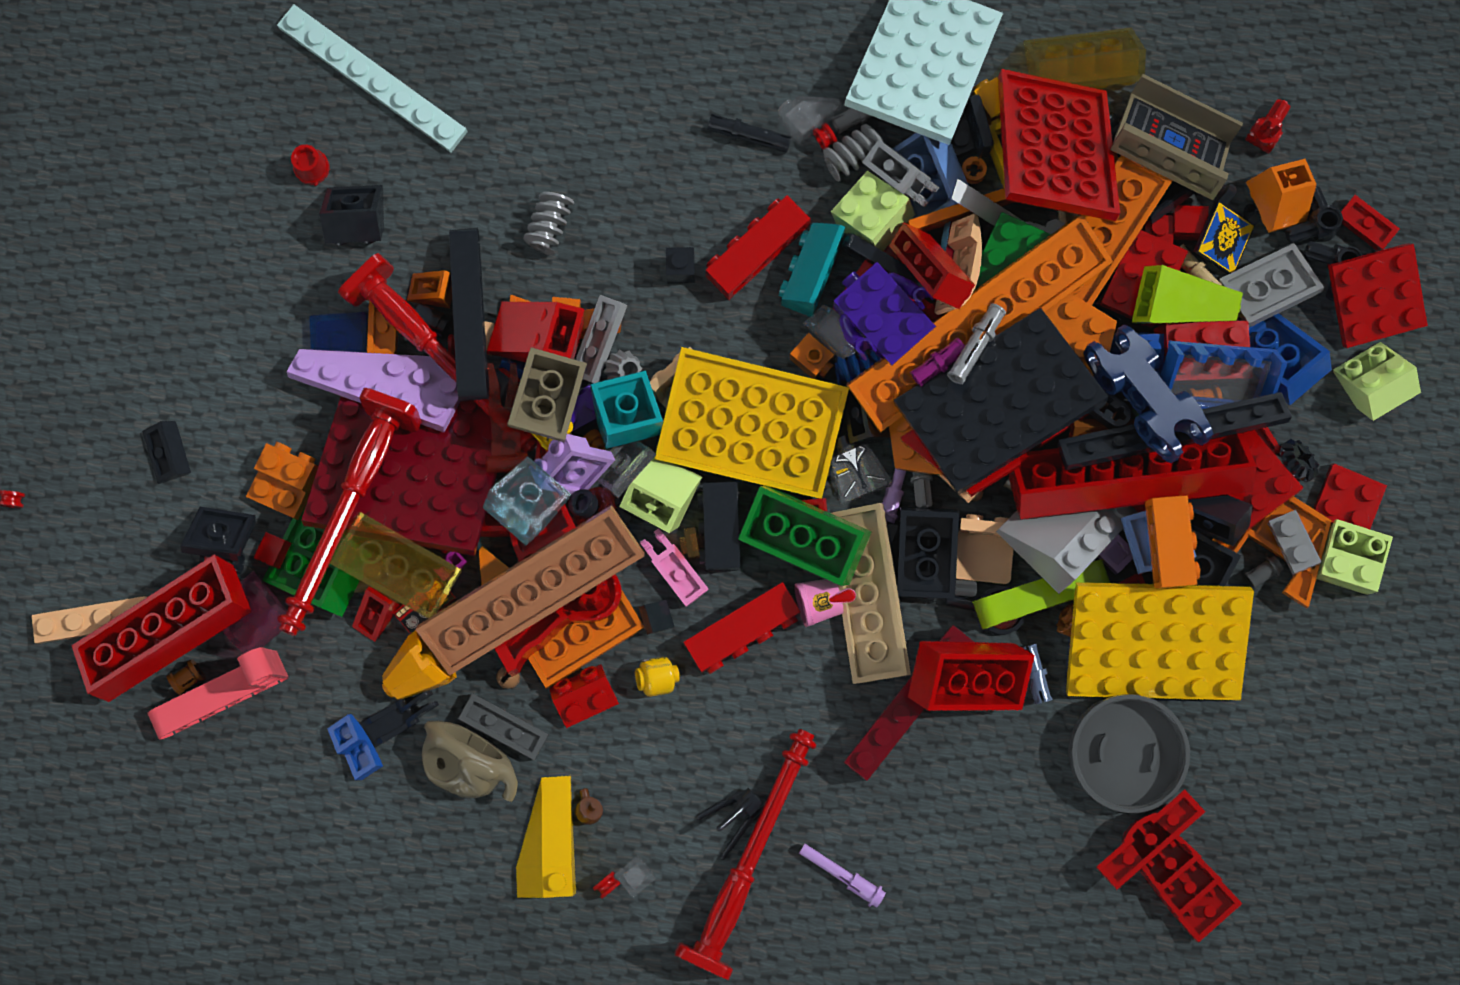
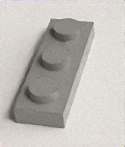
[576,295,627,383]

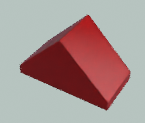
[352,586,401,642]

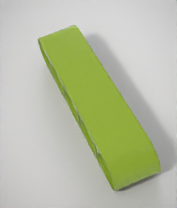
[973,559,1111,630]

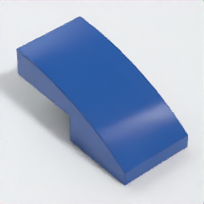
[327,714,383,780]

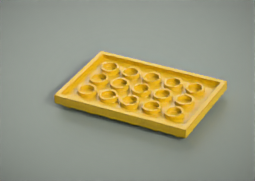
[655,347,849,499]
[1066,582,1254,700]

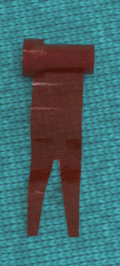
[485,363,529,475]

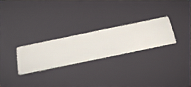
[952,179,1024,225]

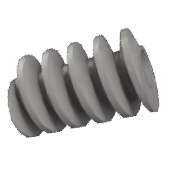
[823,124,884,182]
[523,192,574,255]

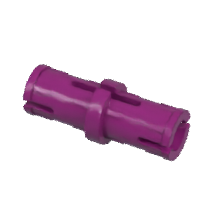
[910,338,965,387]

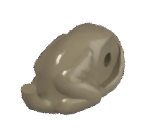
[422,721,518,802]

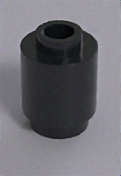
[412,303,451,340]

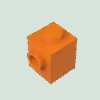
[790,333,834,379]

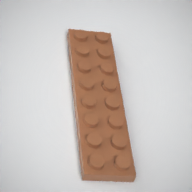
[415,505,644,676]

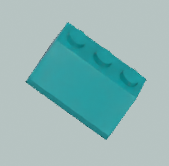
[778,223,845,317]

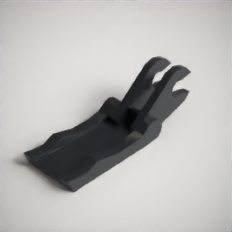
[359,690,439,748]

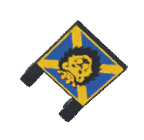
[1193,183,1261,274]

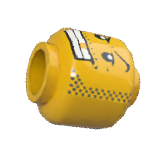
[635,657,680,697]

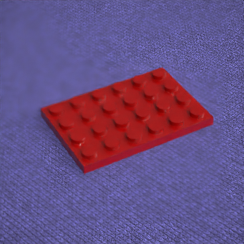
[998,69,1120,221]

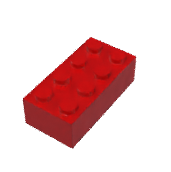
[908,641,1035,711]

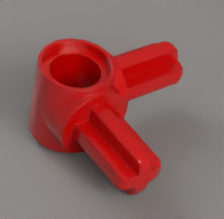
[1245,99,1290,154]

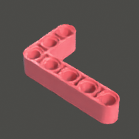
[147,647,289,740]

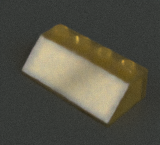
[1023,28,1146,89]
[330,512,462,618]

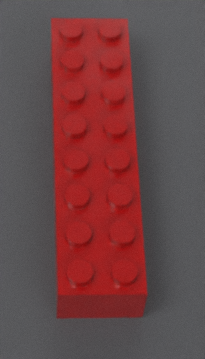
[1009,433,1257,519]

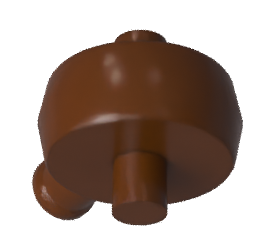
[575,788,603,825]

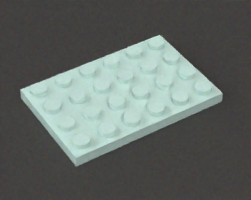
[844,0,1003,145]

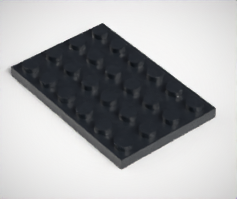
[894,308,1108,495]

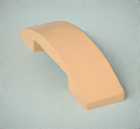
[934,214,982,315]

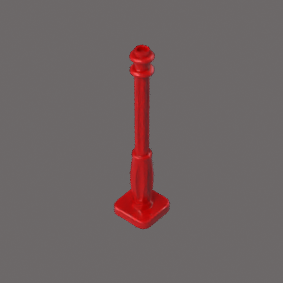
[338,253,537,454]
[277,388,422,636]
[674,729,816,980]

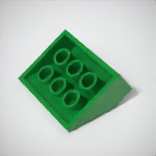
[262,503,379,617]

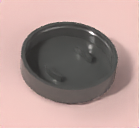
[1068,694,1190,813]

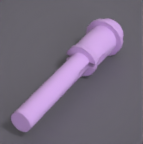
[882,468,906,524]
[799,844,886,908]

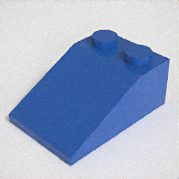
[1249,313,1332,406]

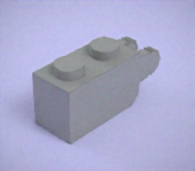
[862,139,939,207]

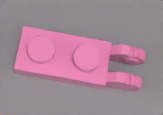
[640,528,709,607]

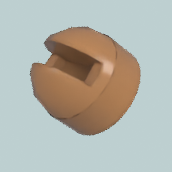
[496,666,520,689]

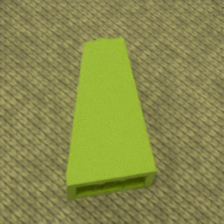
[1132,265,1243,324]

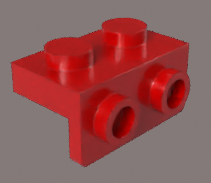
[549,664,619,728]

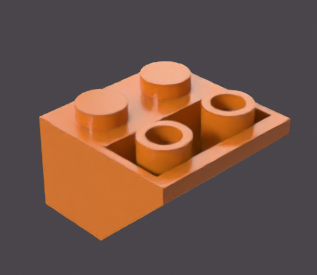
[1246,159,1317,233]

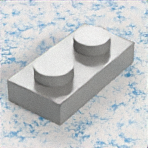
[1267,510,1321,575]

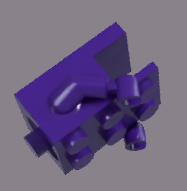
[833,262,936,366]

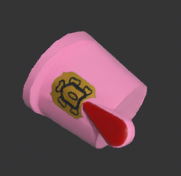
[794,579,856,627]

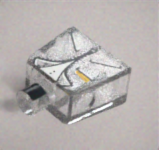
[830,435,892,507]

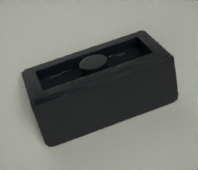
[142,421,191,484]

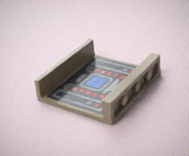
[1110,74,1243,200]

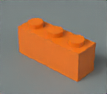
[1145,496,1200,589]

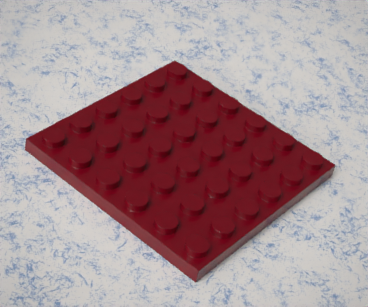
[301,396,513,556]

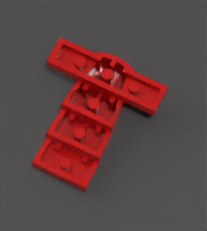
[1096,789,1243,943]

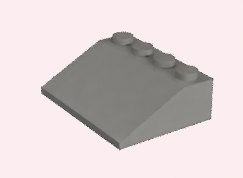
[996,506,1138,593]

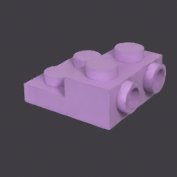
[531,434,615,495]

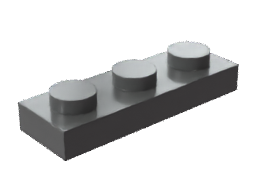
[458,693,549,760]

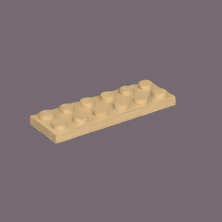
[831,503,911,684]

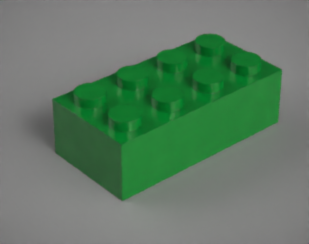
[974,212,1051,291]
[738,486,872,586]

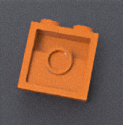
[246,441,318,520]

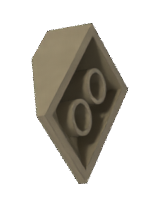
[507,347,587,442]

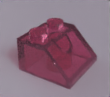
[223,571,287,653]

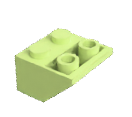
[1333,342,1421,421]
[619,451,702,533]
[1316,519,1393,595]

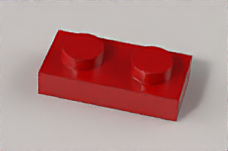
[1340,195,1400,251]

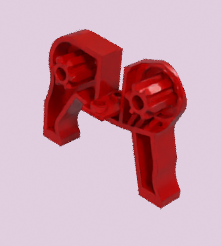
[441,476,622,677]

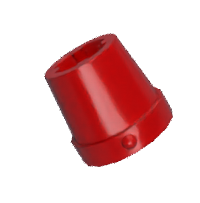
[291,144,330,186]

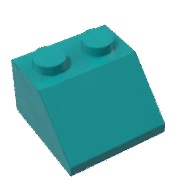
[590,371,663,449]

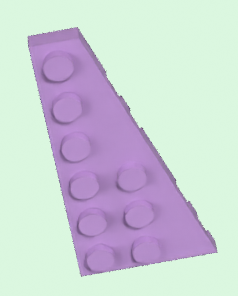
[287,349,460,432]

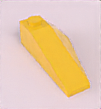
[516,776,576,898]

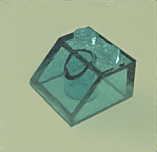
[482,456,571,545]

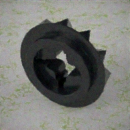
[1280,439,1319,482]

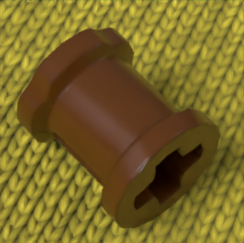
[166,659,206,695]

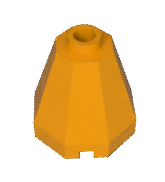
[382,630,457,699]

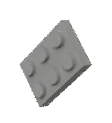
[1219,243,1324,327]

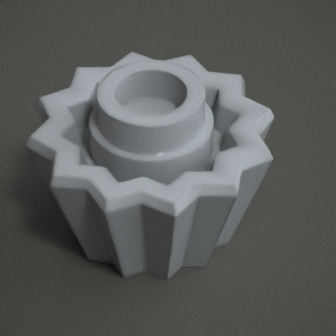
[604,349,642,380]

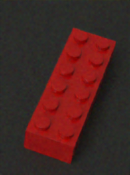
[71,555,252,702]

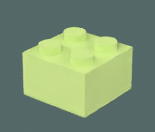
[831,171,915,251]

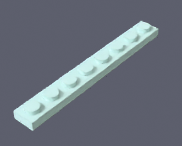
[277,5,468,153]

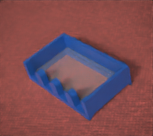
[1160,341,1287,409]

